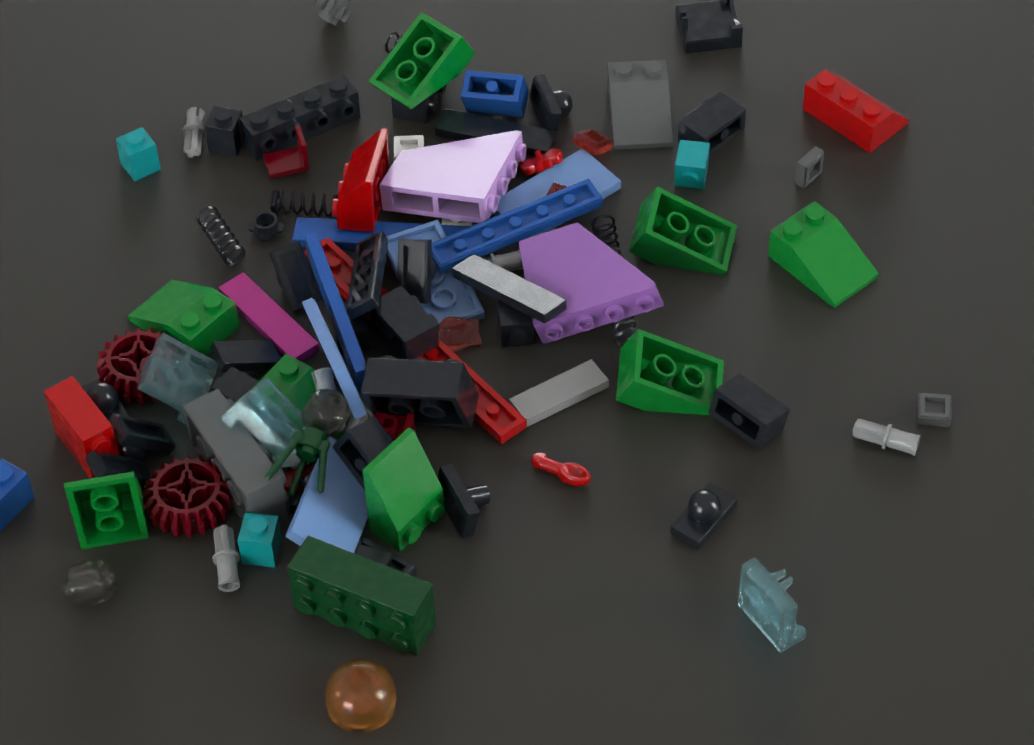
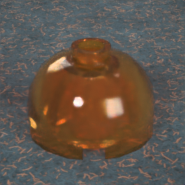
[325,658,397,732]

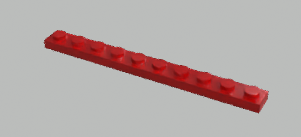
[304,237,527,445]

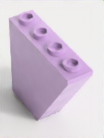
[380,130,526,223]

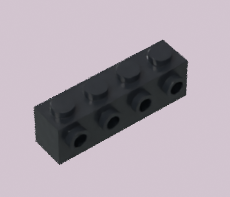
[239,75,361,161]

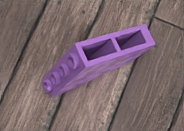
[518,222,664,344]

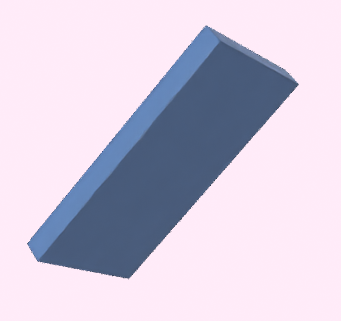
[493,148,621,240]
[386,219,485,334]
[302,298,366,420]
[285,436,368,553]

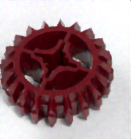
[96,327,185,406]
[143,453,234,539]

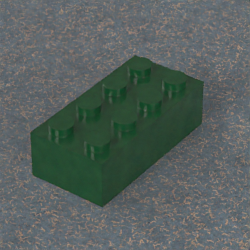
[287,535,436,656]

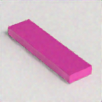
[218,272,320,362]

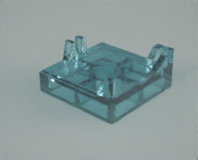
[137,333,218,425]
[221,377,312,457]
[738,557,807,653]

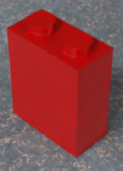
[44,376,120,479]

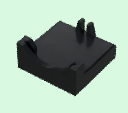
[675,0,743,53]

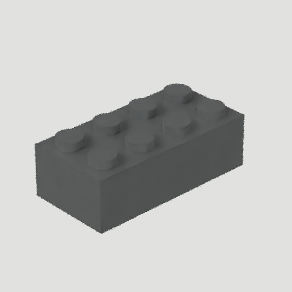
[183,389,290,523]

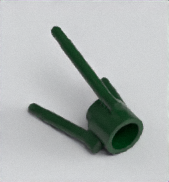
[265,427,331,496]

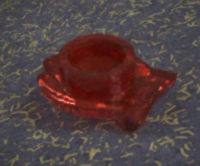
[438,316,482,352]

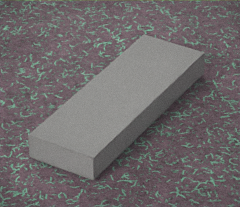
[509,359,609,427]

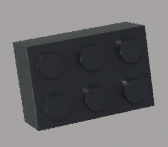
[361,356,479,429]

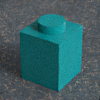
[116,127,161,181]
[674,140,710,190]
[237,513,282,568]

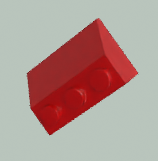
[803,69,909,153]
[332,128,389,232]

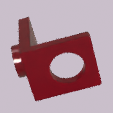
[263,125,310,179]

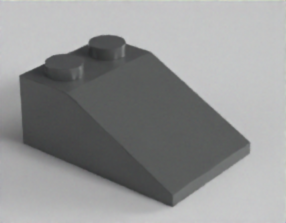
[607,60,673,150]

